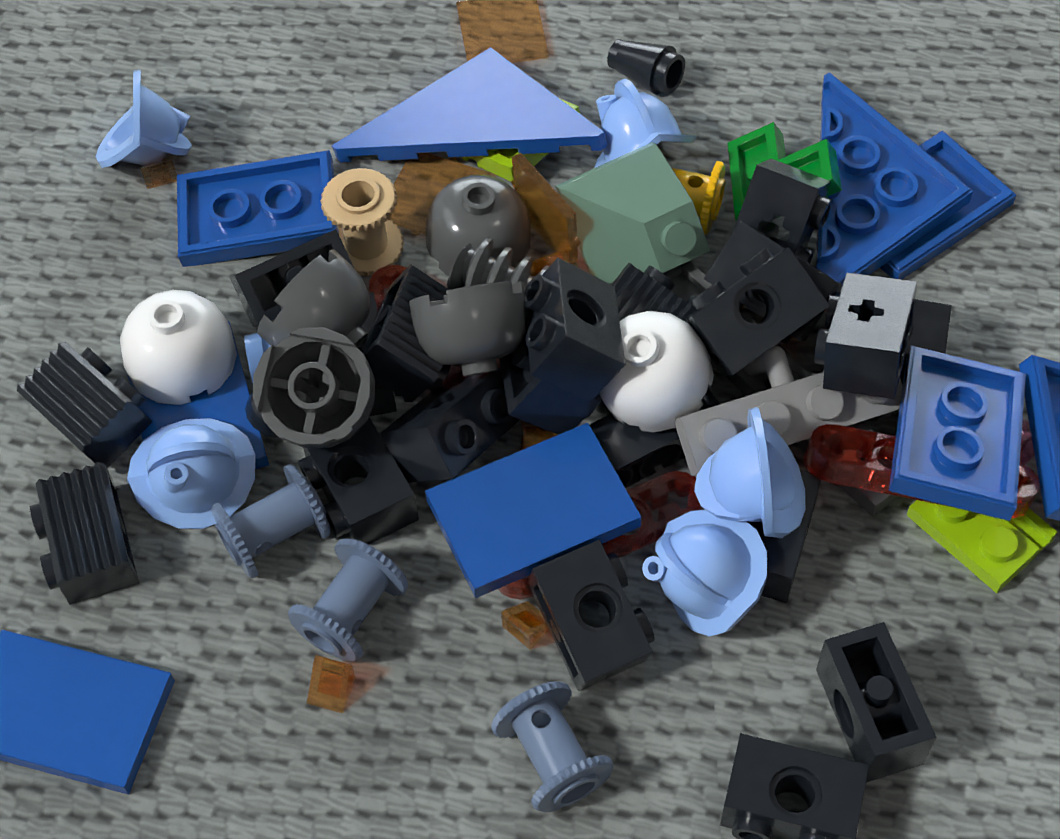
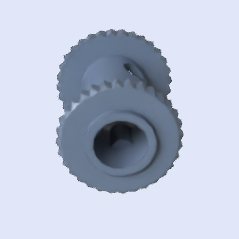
[211,464,330,578]
[288,538,408,662]
[491,681,614,812]

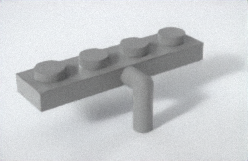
[674,345,902,476]

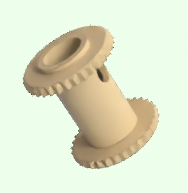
[320,168,404,276]

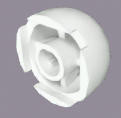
[120,290,237,405]
[599,311,714,432]

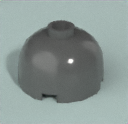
[426,175,531,276]
[257,249,370,357]
[409,281,528,376]
[253,327,375,448]

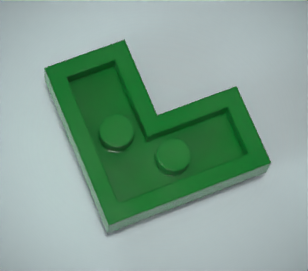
[727,122,842,221]

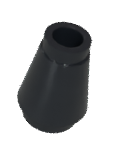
[607,39,685,95]

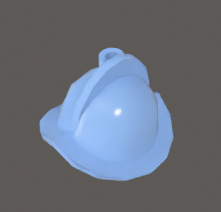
[95,69,192,168]
[594,78,697,168]
[694,406,806,538]
[127,418,255,529]
[642,510,767,637]

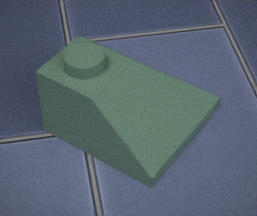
[555,142,710,283]

